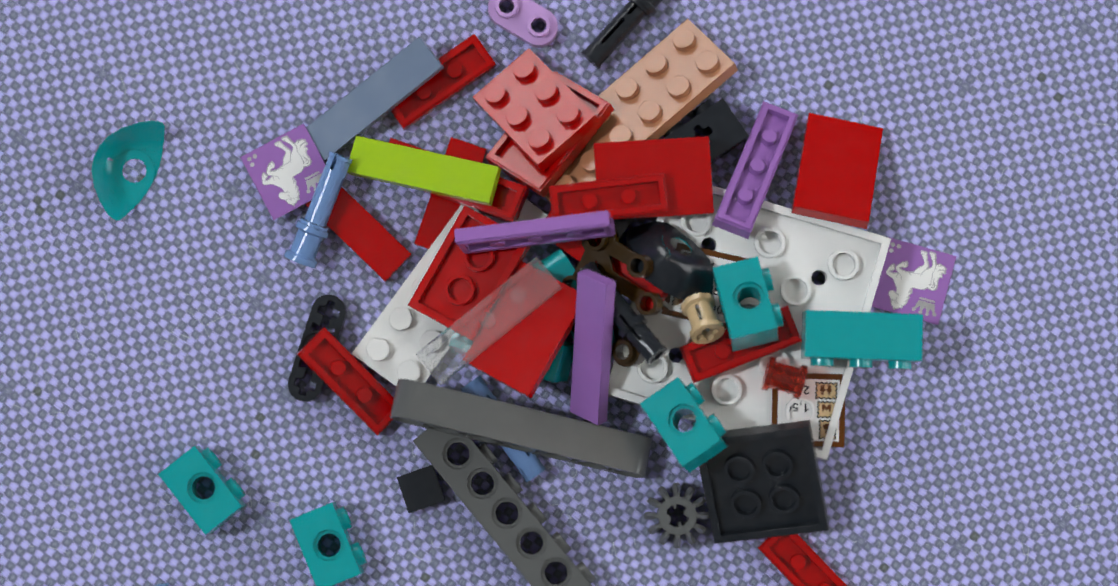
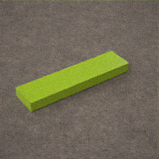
[347,136,501,206]

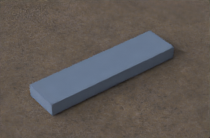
[306,37,444,161]

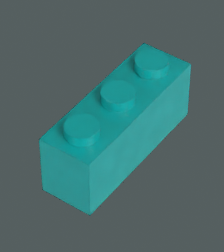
[801,310,923,370]

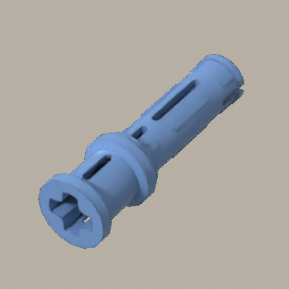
[284,151,353,268]

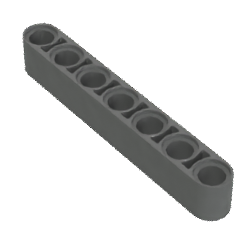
[390,379,652,478]

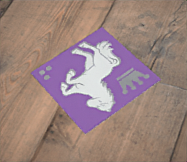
[240,123,325,220]
[872,237,956,325]

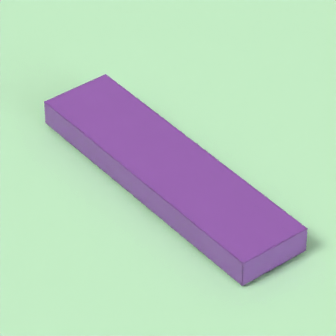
[712,101,798,239]
[454,211,615,254]
[570,269,616,425]

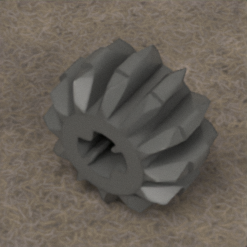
[644,483,709,548]

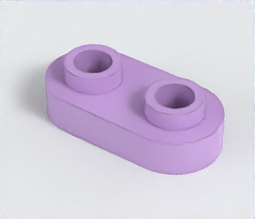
[488,0,558,48]

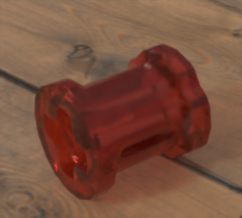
[761,356,808,400]

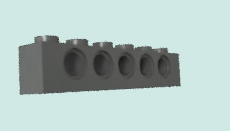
[413,429,596,586]

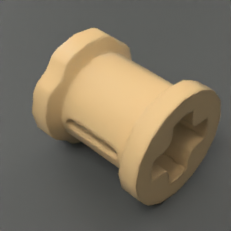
[680,293,725,344]

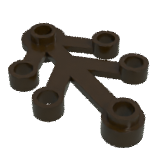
[562,229,663,367]

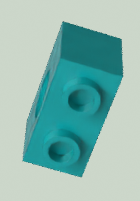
[713,256,784,352]
[640,377,728,473]
[158,446,247,535]
[289,502,367,586]

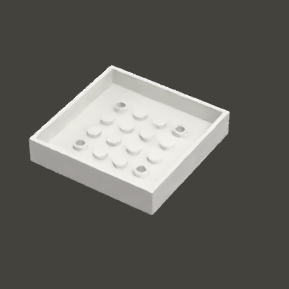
[609,185,891,460]

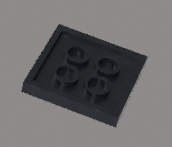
[699,420,829,543]

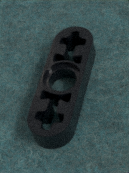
[288,295,347,402]

